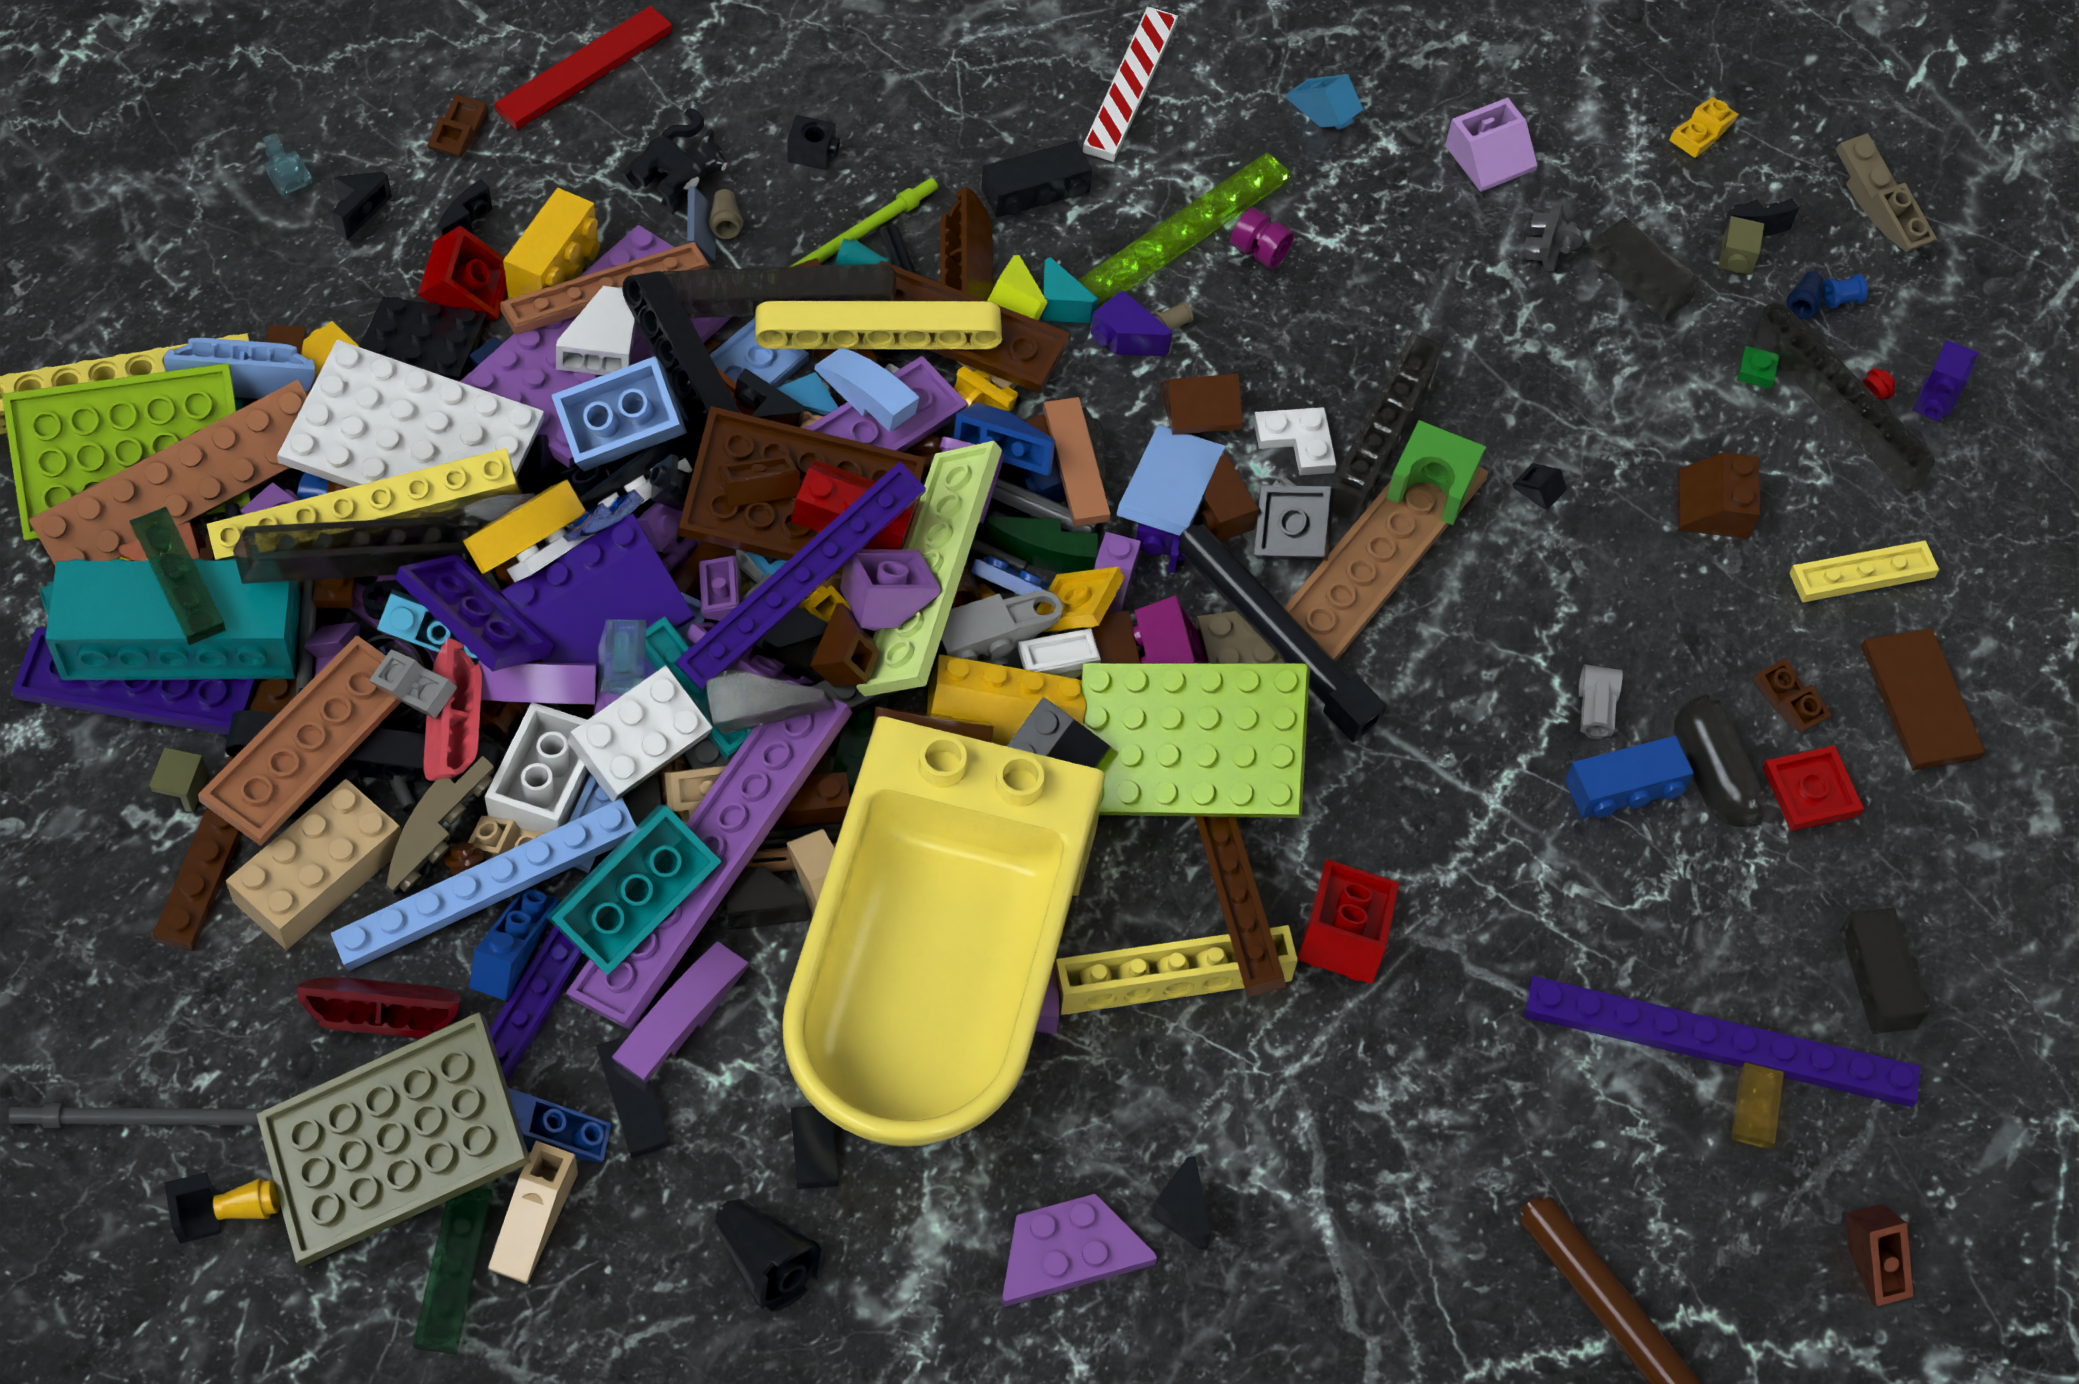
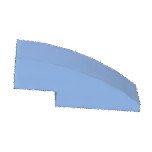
[814,347,920,432]

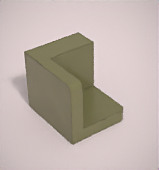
[149,748,209,813]

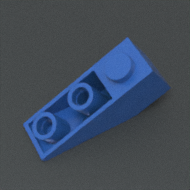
[469,888,560,1001]
[508,1088,612,1163]

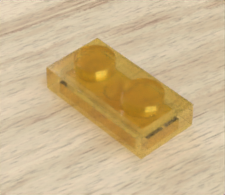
[1731,1062,1784,1149]

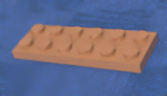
[198,635,402,846]

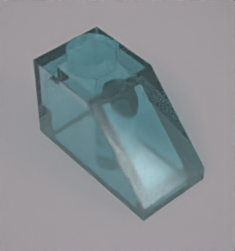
[598,620,646,695]

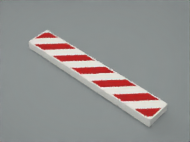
[1083,6,1178,162]

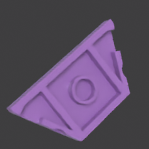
[1002,1194,1157,1307]

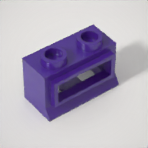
[1912,340,1979,422]

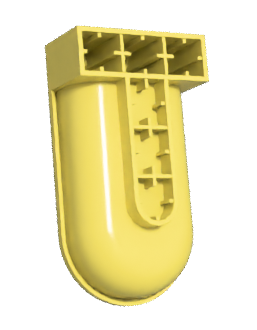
[782,716,1105,1147]

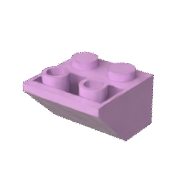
[1445,97,1538,192]

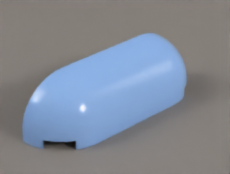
[164,338,315,399]

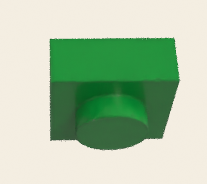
[1737,346,1779,389]

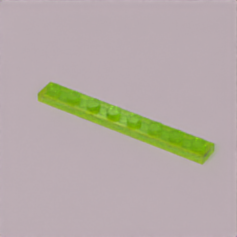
[1077,152,1290,310]

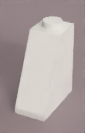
[556,286,637,375]

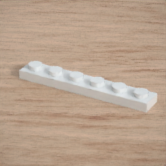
[507,458,693,582]

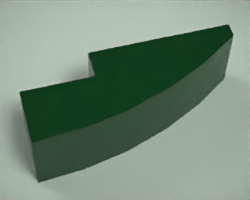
[986,516,1098,574]

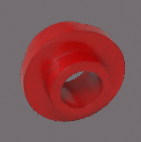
[1863,368,1895,401]

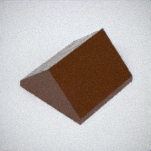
[1160,374,1243,435]

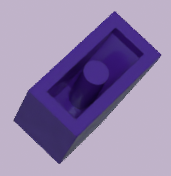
[1091,290,1172,356]

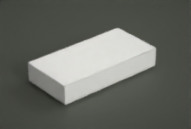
[1018,628,1101,675]

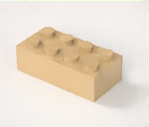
[225,779,401,951]

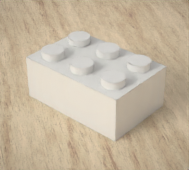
[567,665,713,802]
[485,703,591,833]

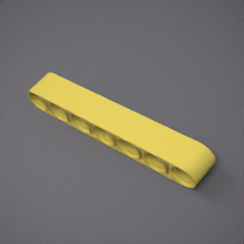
[755,301,1002,349]

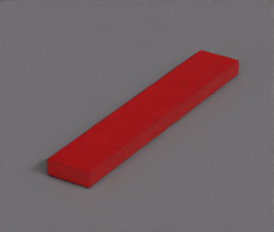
[494,6,672,130]

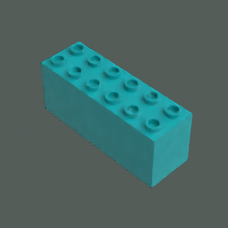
[45,558,302,680]

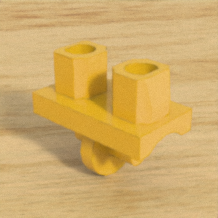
[954,366,1018,412]

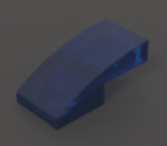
[563,489,644,542]

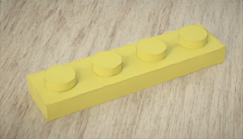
[1789,540,1939,603]

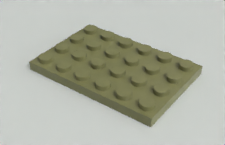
[256,1012,531,1266]

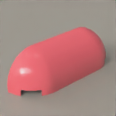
[424,638,482,781]

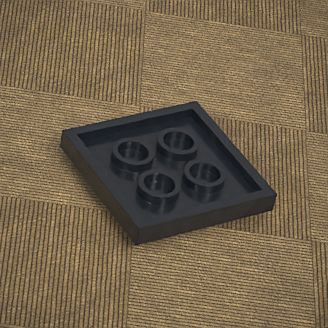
[359,296,487,382]

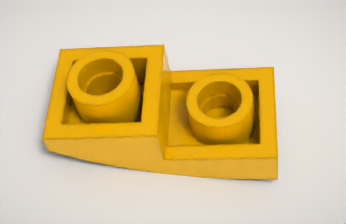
[1669,96,1739,158]

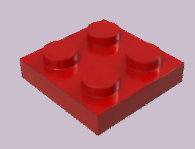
[1762,745,1864,832]

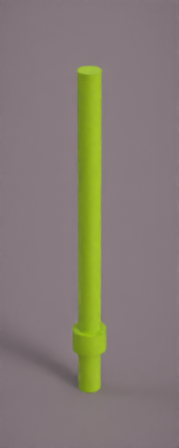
[769,178,938,291]

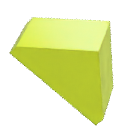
[987,255,1048,320]

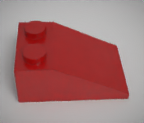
[1297,859,1399,984]

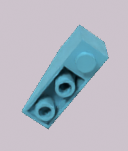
[377,589,481,665]

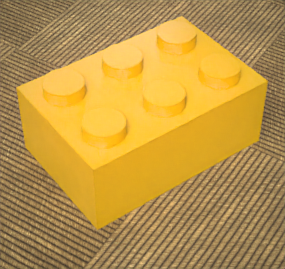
[503,187,600,299]

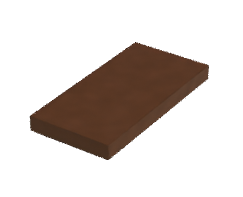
[1861,628,1985,771]

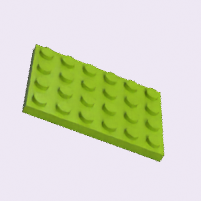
[2,363,251,542]
[1081,663,1310,818]

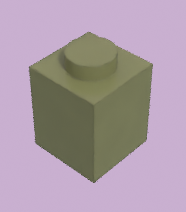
[1718,216,1764,275]

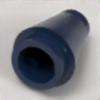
[1787,272,1823,319]

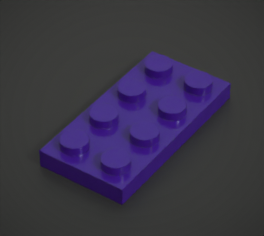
[395,554,554,672]

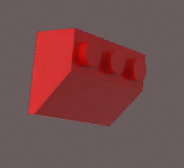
[790,459,919,549]

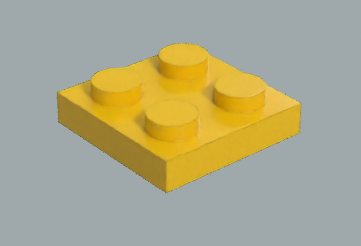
[1036,566,1125,633]

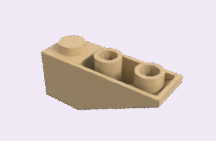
[488,1141,578,1284]

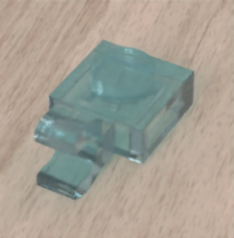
[262,133,312,196]

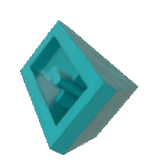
[1041,257,1098,323]

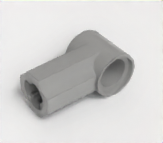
[1579,664,1623,739]

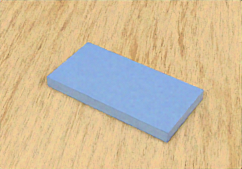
[671,317,809,432]
[1117,425,1225,536]

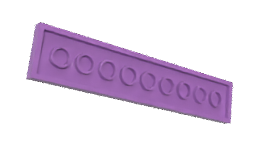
[566,680,852,1031]

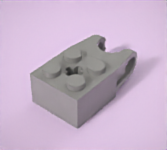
[932,590,1063,668]

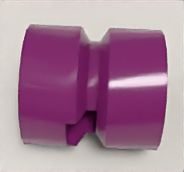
[1230,207,1295,269]

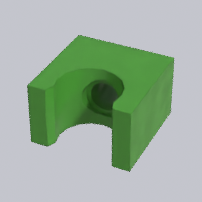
[1386,420,1486,525]

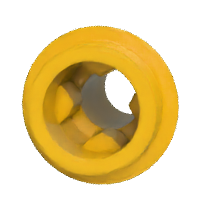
[213,1178,280,1220]

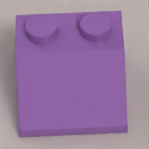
[840,549,940,630]

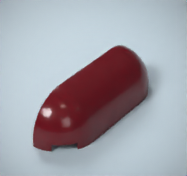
[297,977,461,1038]

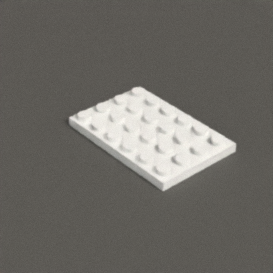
[277,340,544,531]

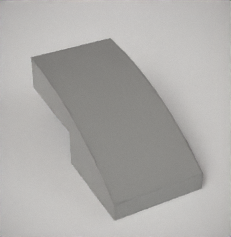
[369,649,457,719]

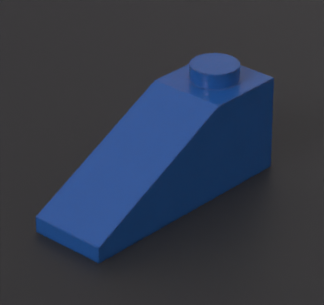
[954,402,1055,476]

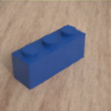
[1565,735,1694,819]

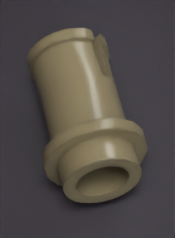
[1152,302,1193,331]

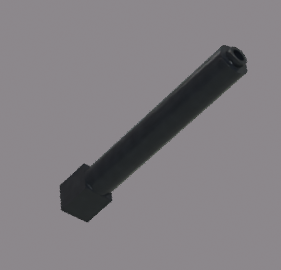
[1178,524,1387,743]

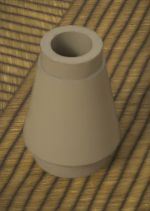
[709,189,743,239]

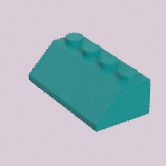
[546,805,722,975]

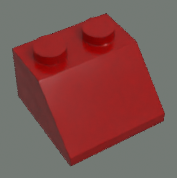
[418,226,507,321]

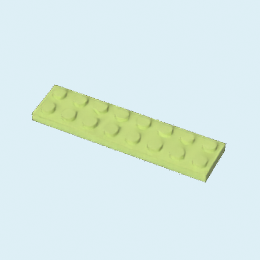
[856,441,1002,696]

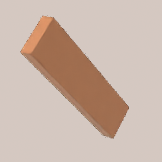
[1043,397,1110,527]

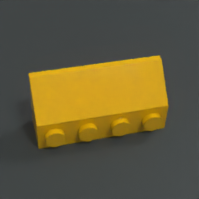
[927,654,1086,746]

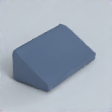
[687,187,716,263]

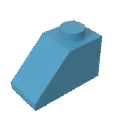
[1285,74,1364,129]

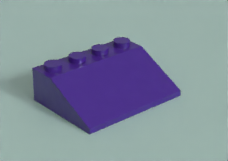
[501,513,696,678]

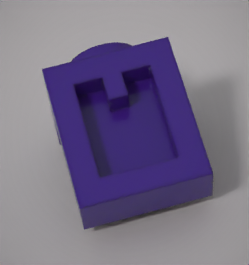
[1136,523,1185,573]

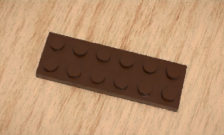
[856,260,1070,394]

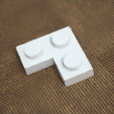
[1253,407,1336,476]

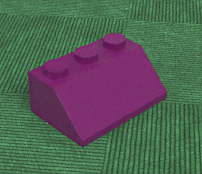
[1133,595,1207,664]

